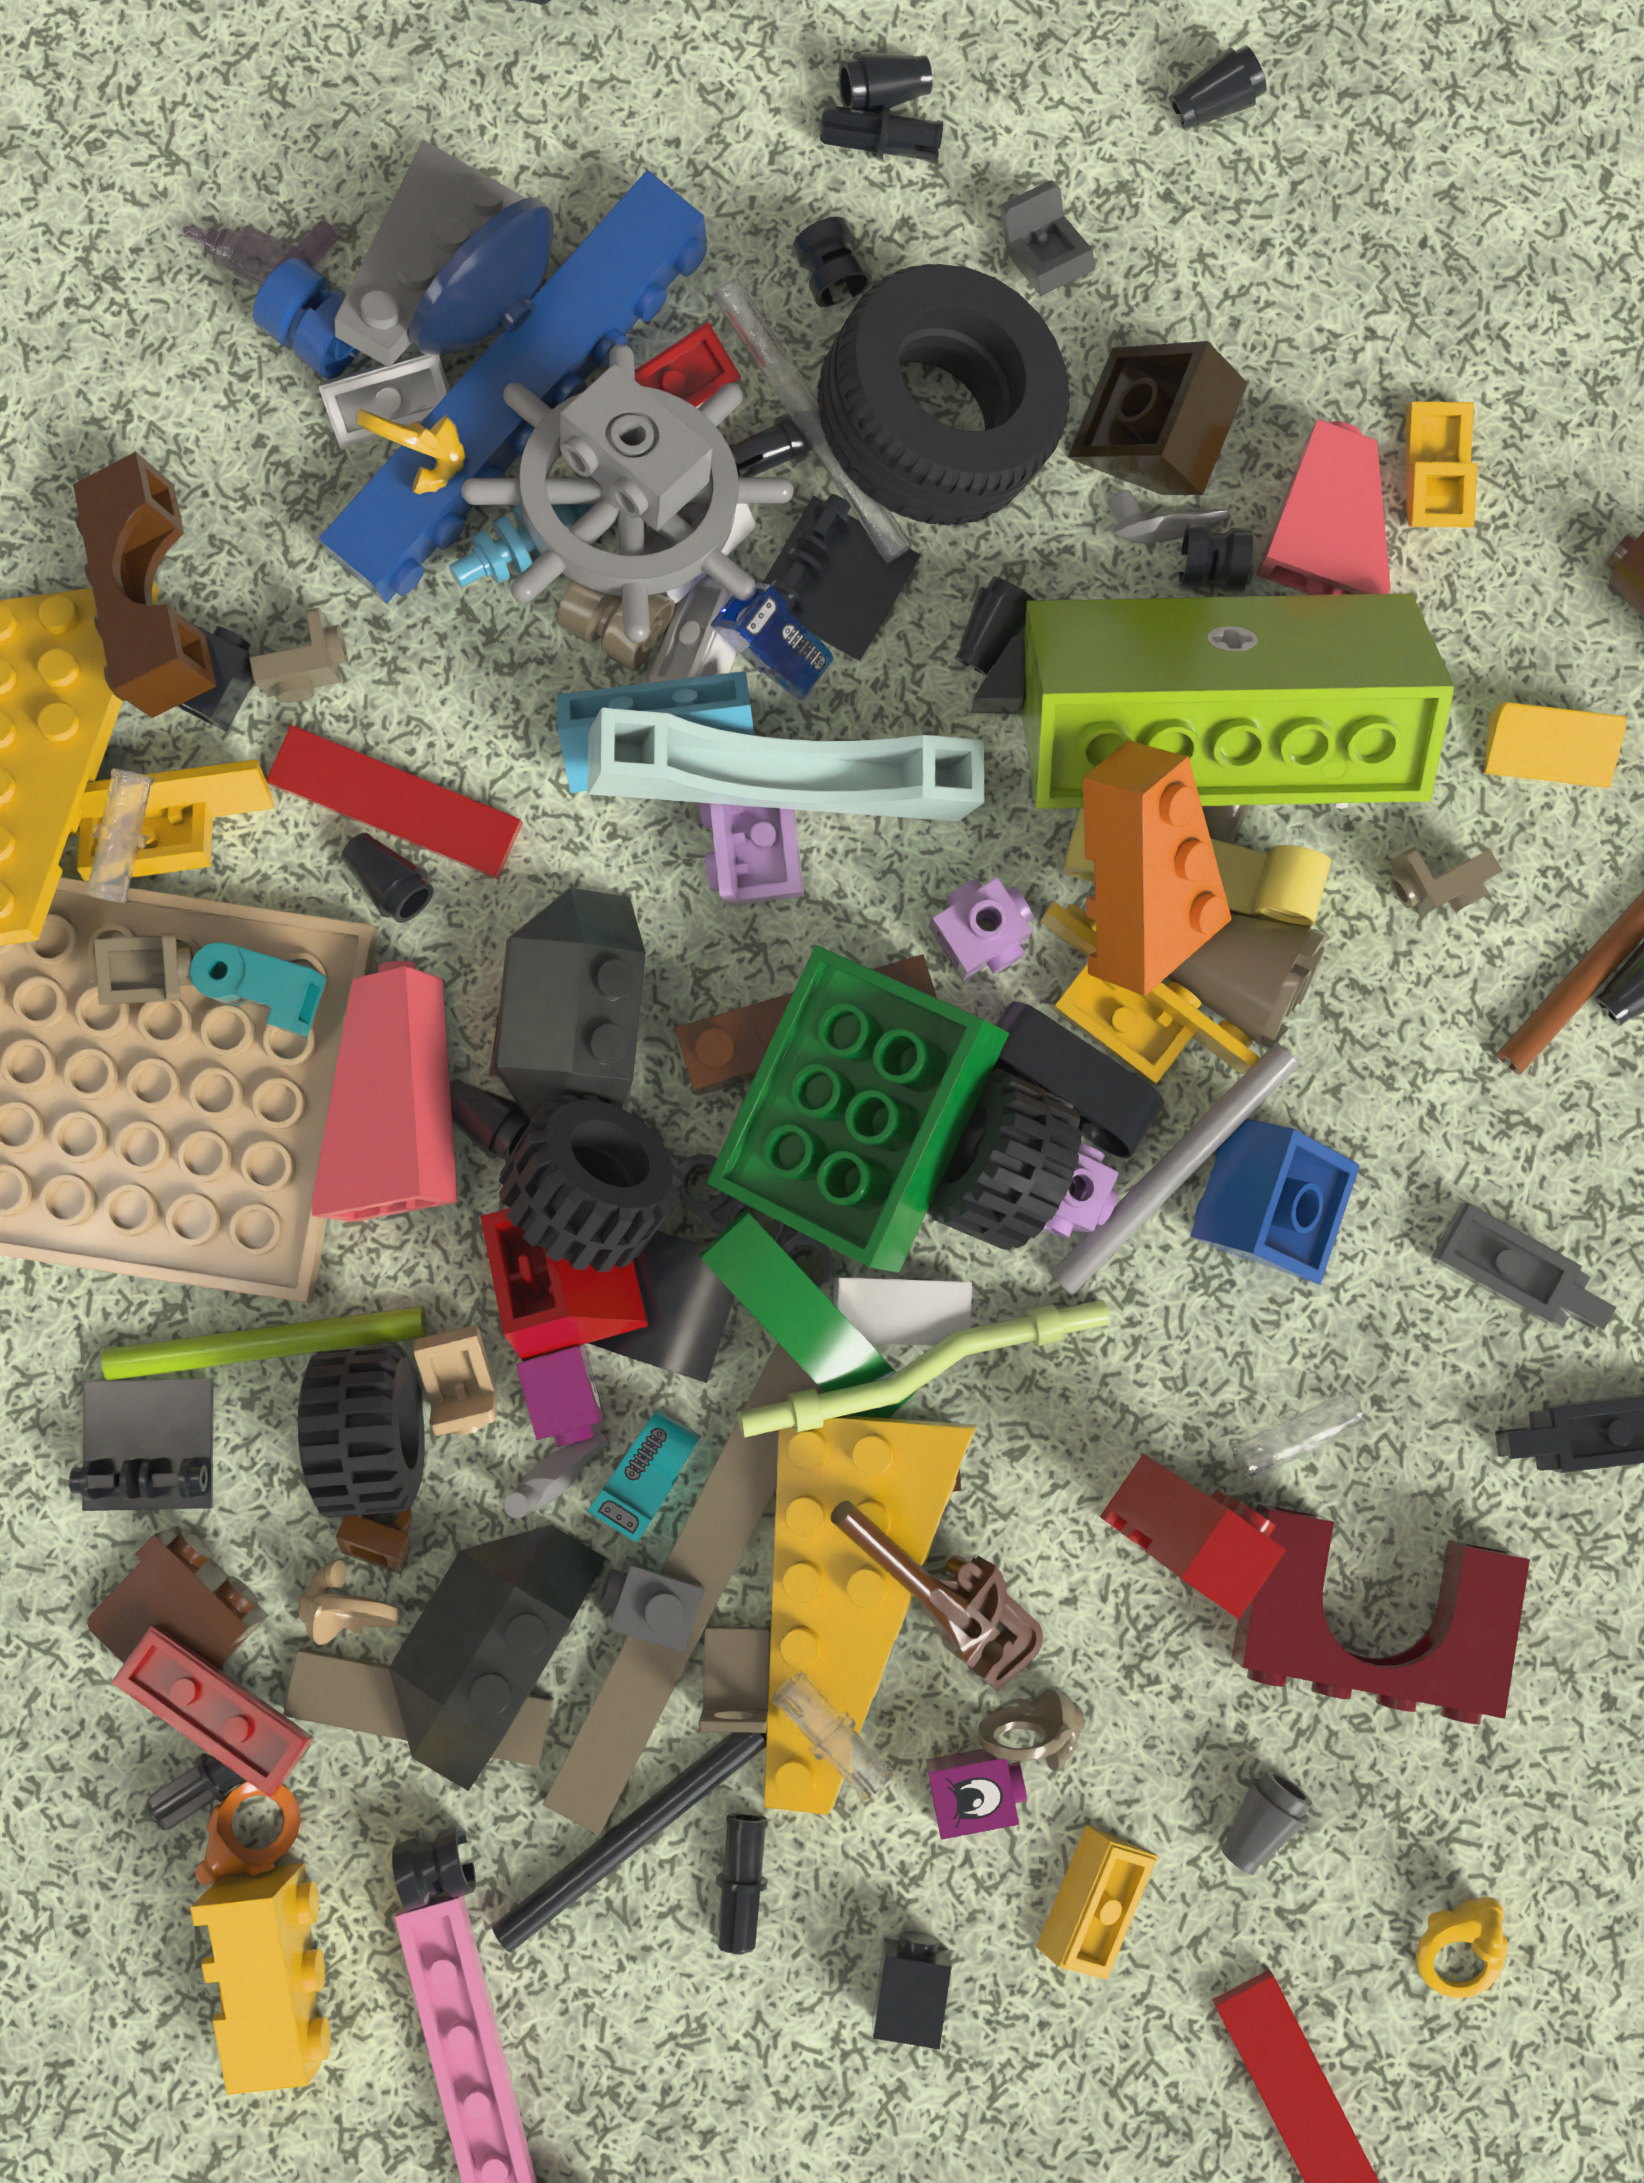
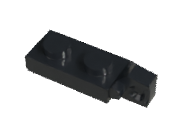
[1495,1394,1644,1473]

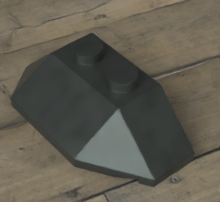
[493,888,646,1121]
[389,1525,607,1791]

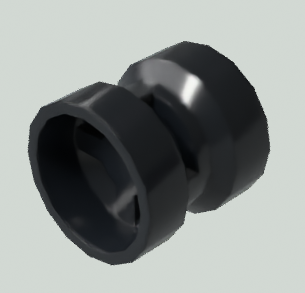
[793,216,872,308]
[1179,523,1253,593]
[392,1825,476,1911]

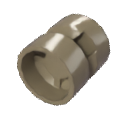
[556,580,675,671]

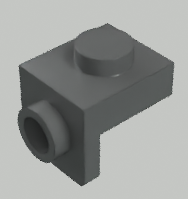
[1000,180,1095,296]
[599,1556,705,1653]

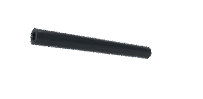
[492,1732,767,1953]

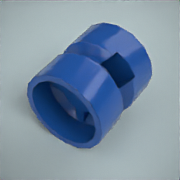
[253,257,361,380]

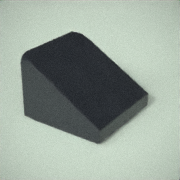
[971,636,1025,714]

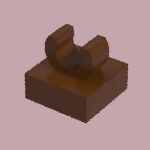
[336,1509,412,1575]

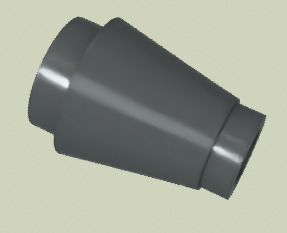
[1221,1770,1312,1875]

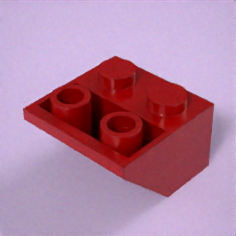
[480,1208,648,1361]

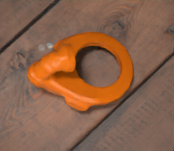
[196,1781,301,1886]

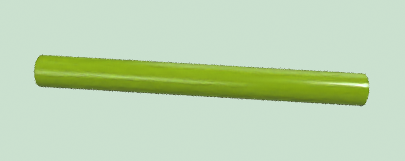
[101,1306,428,1380]

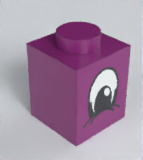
[516,1345,606,1447]
[926,1748,1027,1840]

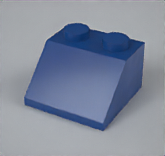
[1190,1119,1360,1285]

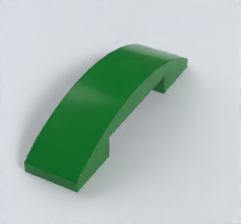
[698,1210,916,1418]

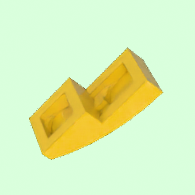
[1406,401,1478,528]

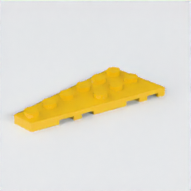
[0,581,159,946]
[764,1415,977,1815]

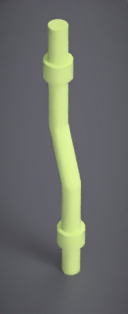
[738,1300,1110,1438]

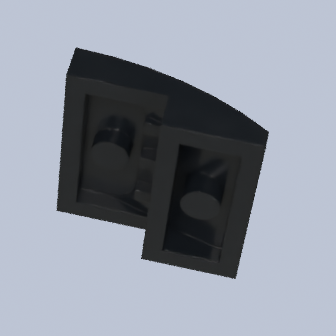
[588,1231,735,1383]

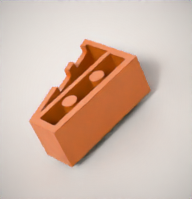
[1083,740,1232,996]

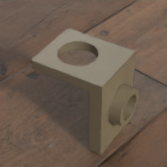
[699,1626,770,1733]

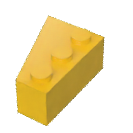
[190,1863,331,2095]

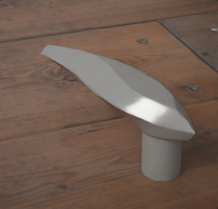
[1109,490,1229,543]
[503,1434,611,1519]

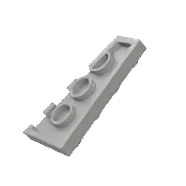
[335,140,525,367]

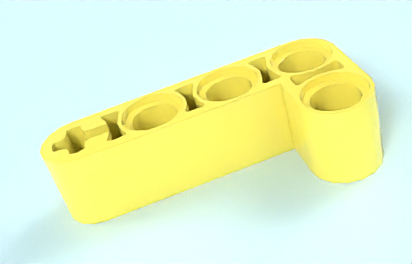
[1062,808,1331,928]

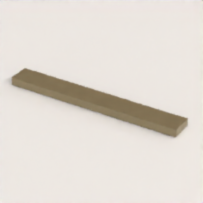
[542,1342,825,1835]

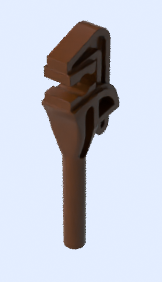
[831,1500,1043,1691]

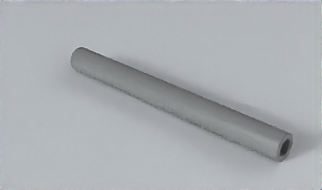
[1050,1041,1300,1295]

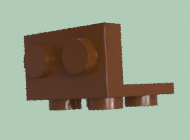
[88,1526,269,1668]

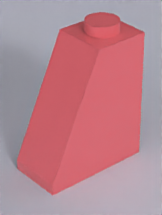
[1256,419,1391,595]

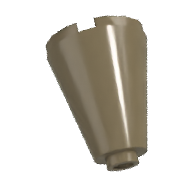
[1167,913,1328,1050]

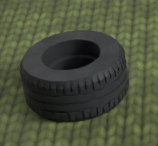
[817,264,1070,526]

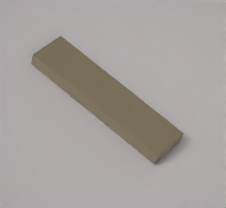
[283,1648,554,1767]

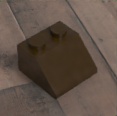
[1068,341,1248,495]

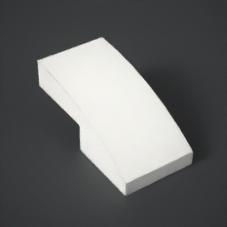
[833,1277,972,1346]

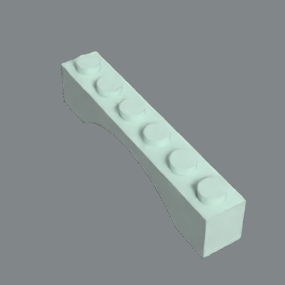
[587,708,984,822]

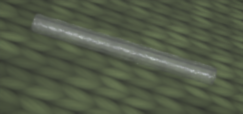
[713,278,912,563]

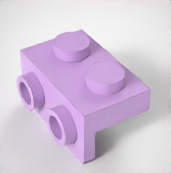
[699,803,805,906]

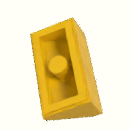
[1484,702,1627,788]
[1036,1824,1158,1979]

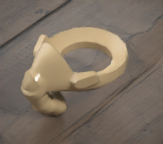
[298,1560,401,1645]

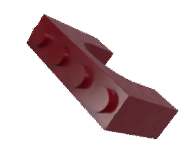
[1231,1504,1530,1725]

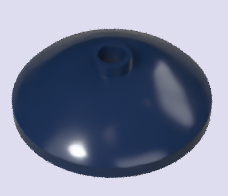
[409,197,554,355]

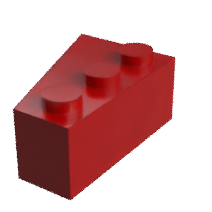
[1100,1454,1286,1620]

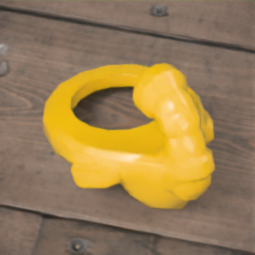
[356,409,466,495]
[1416,1896,1508,1999]

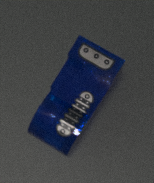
[710,582,834,700]

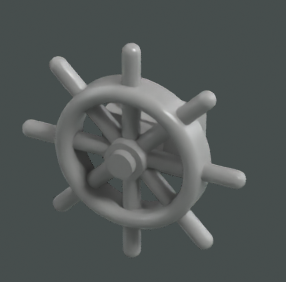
[461,344,794,643]

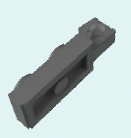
[1430,1202,1617,1330]

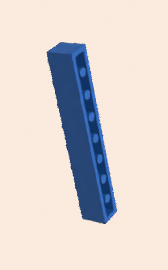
[318,170,707,604]

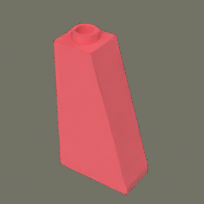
[311,961,458,1222]

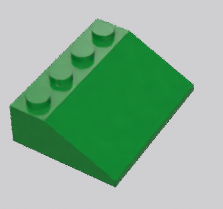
[706,944,1009,1273]

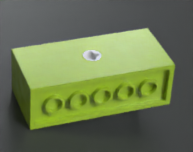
[1022,593,1454,809]

